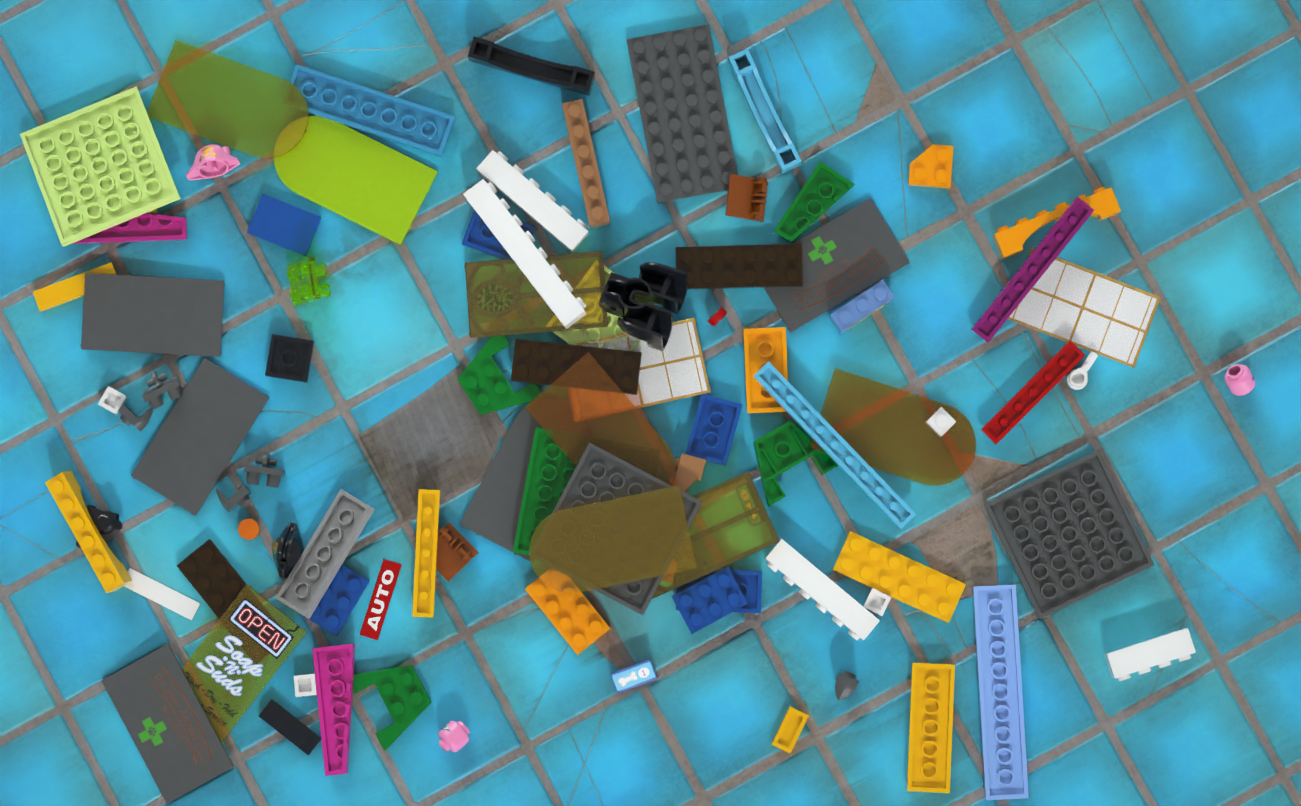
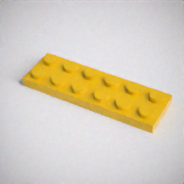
[833,531,966,623]
[907,663,955,793]

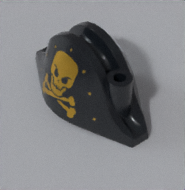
[272,523,304,578]

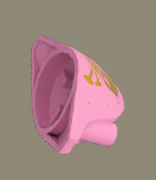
[186,144,240,180]

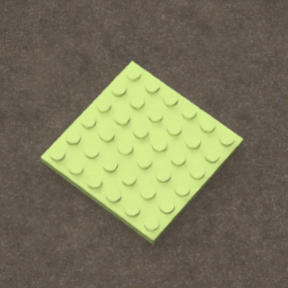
[20,86,181,247]

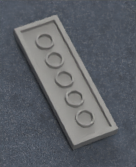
[275,489,375,619]

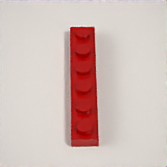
[980,340,1085,445]

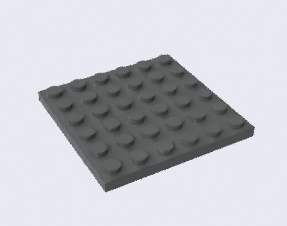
[530,442,702,615]
[984,450,1154,619]

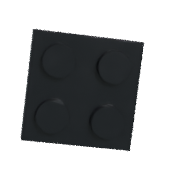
[265,334,314,383]

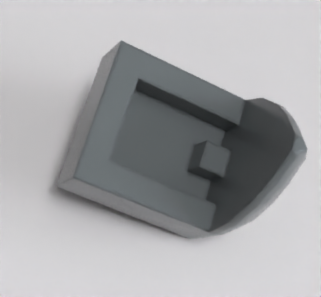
[118,405,153,431]
[216,486,251,512]
[835,670,859,701]

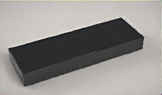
[259,699,321,755]

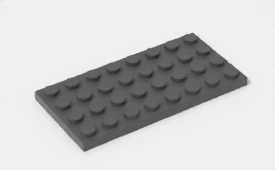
[626,24,738,203]

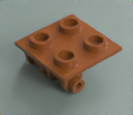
[725,174,768,222]
[436,522,479,582]

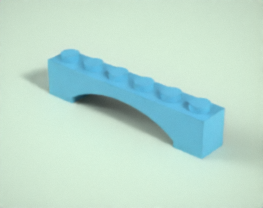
[728,48,802,174]

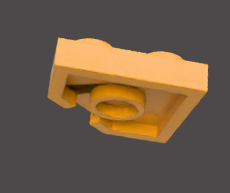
[908,144,954,189]

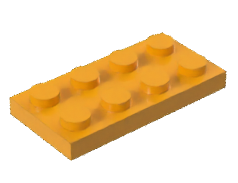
[743,327,788,414]
[525,567,611,655]

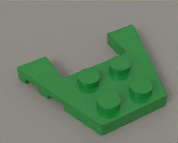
[457,328,544,415]
[753,421,838,507]
[353,665,432,750]

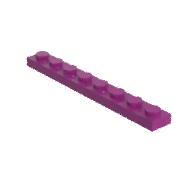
[971,197,1094,343]

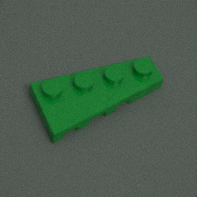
[773,161,855,243]

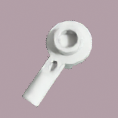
[1067,351,1098,390]

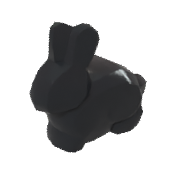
[76,504,123,548]

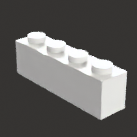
[1104,628,1196,681]

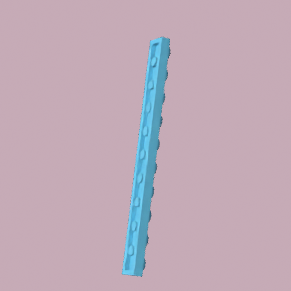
[753,361,916,529]

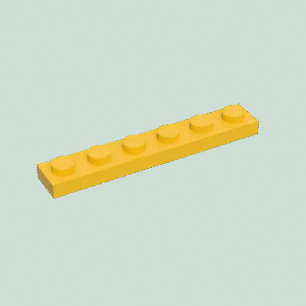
[412,489,440,618]

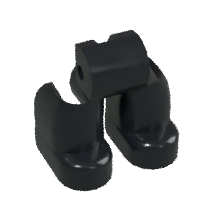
[598,262,688,351]

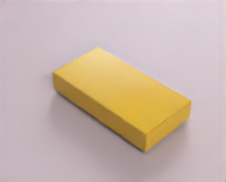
[771,706,809,754]

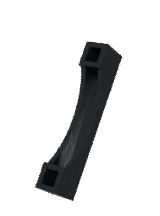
[468,37,595,96]

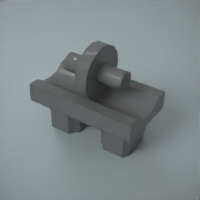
[142,371,181,409]
[244,452,285,488]

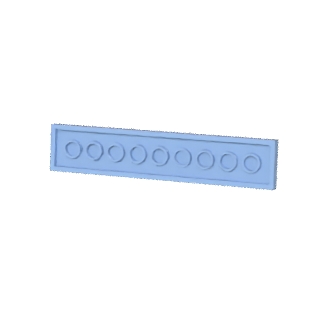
[973,584,1029,800]

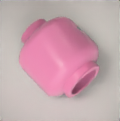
[1224,364,1256,396]
[438,721,470,752]

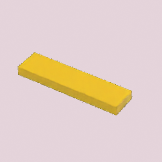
[33,262,117,312]

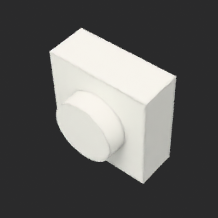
[98,386,128,415]
[926,407,956,437]
[863,588,891,616]
[294,674,317,697]

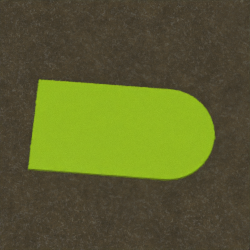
[274,116,438,245]

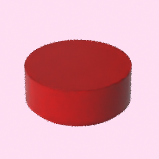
[707,307,727,326]

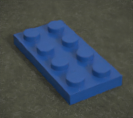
[676,568,762,613]

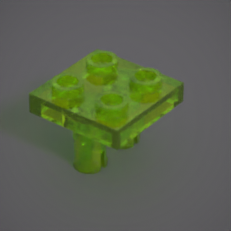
[287,257,331,307]

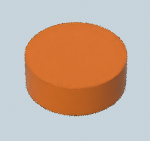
[238,519,260,540]

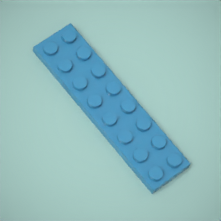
[283,64,455,157]

